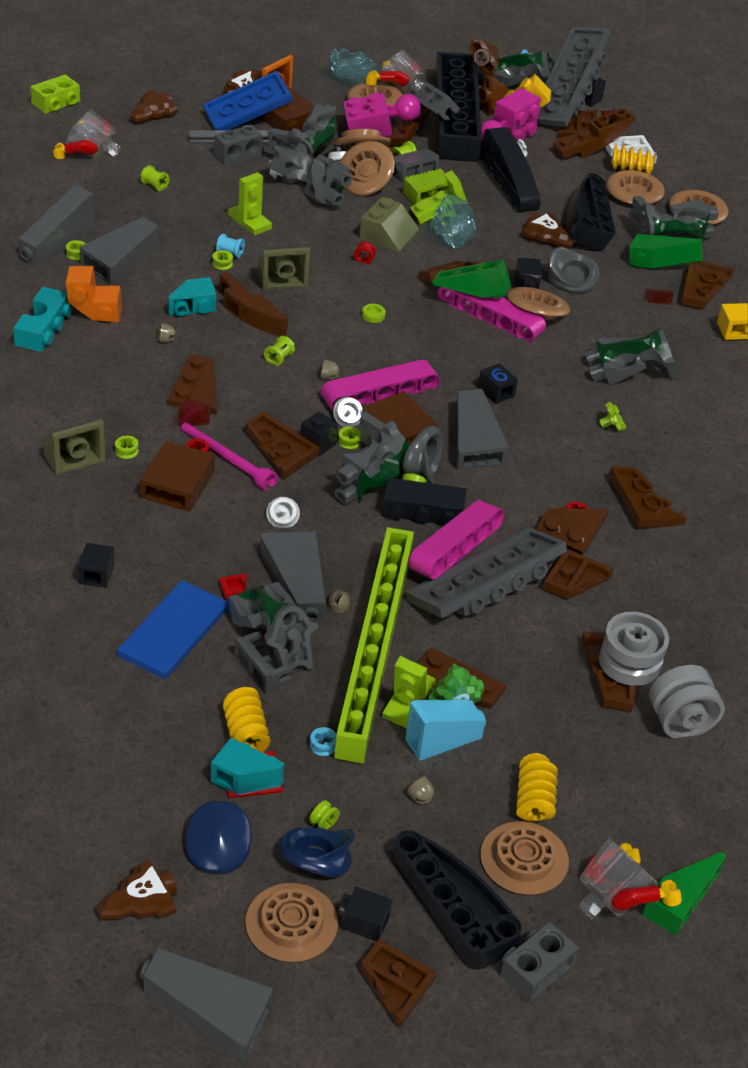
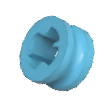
[310,727,337,756]

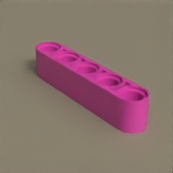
[437,287,546,343]
[320,360,440,412]
[408,500,504,580]

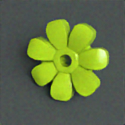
[599,402,626,431]

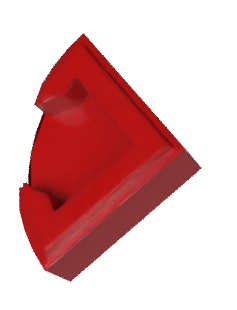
[219,573,247,601]

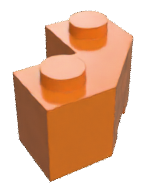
[66,266,122,322]

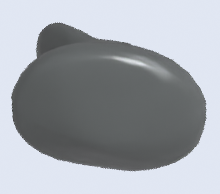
[548,247,600,294]
[403,426,444,484]

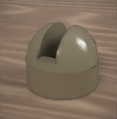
[157,323,176,343]
[321,359,339,380]
[328,590,351,613]
[407,777,434,804]

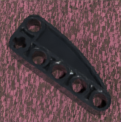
[481,126,541,212]
[567,173,616,251]
[393,830,522,970]

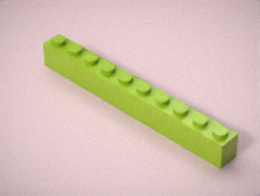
[334,527,414,764]

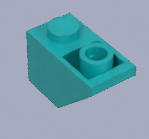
[168,277,216,316]
[211,738,285,795]

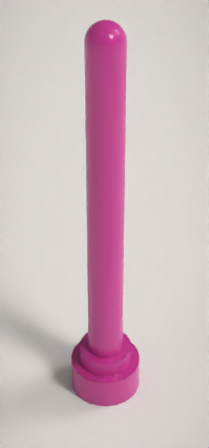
[181,423,278,491]

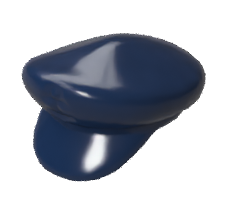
[185,801,251,874]
[279,828,355,877]

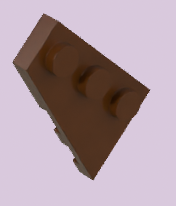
[608,467,687,527]
[582,631,636,712]

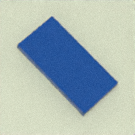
[203,71,293,130]
[117,580,229,680]

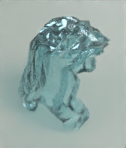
[328,48,379,85]
[430,195,477,249]

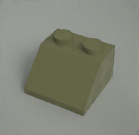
[360,197,419,253]
[257,247,310,290]
[43,419,105,475]

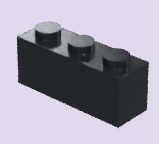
[382,478,467,526]

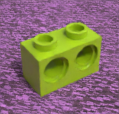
[30,74,80,114]

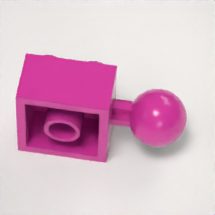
[481,88,541,144]
[343,93,422,137]

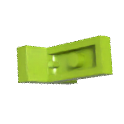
[410,170,472,224]
[228,172,272,236]
[382,656,436,728]

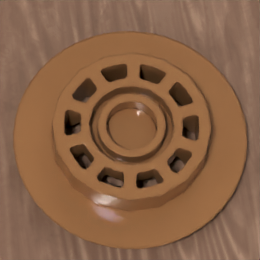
[347,82,403,106]
[332,129,391,151]
[340,141,395,196]
[606,170,665,204]
[669,190,728,224]
[507,287,570,320]
[481,821,569,895]
[245,883,338,963]

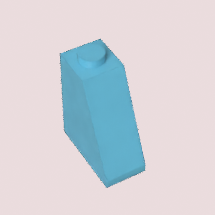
[405,700,486,761]

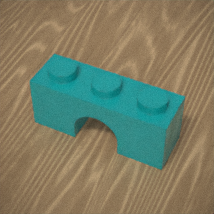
[13,287,73,352]

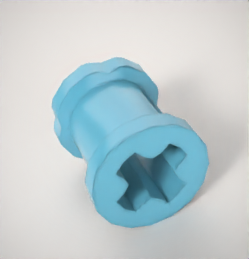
[216,234,245,259]

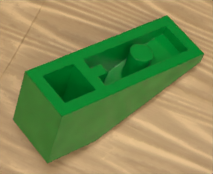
[629,234,703,269]
[432,259,511,299]
[642,852,727,936]

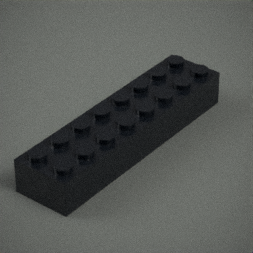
[435,52,482,161]

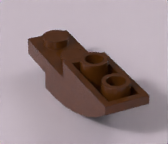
[553,108,635,159]
[219,271,288,336]

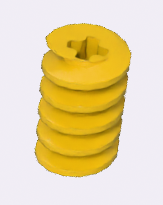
[611,143,657,174]
[223,687,270,752]
[516,753,558,822]

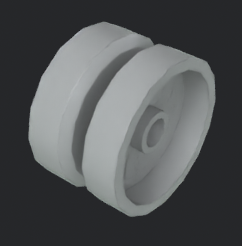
[599,612,670,686]
[648,665,725,738]

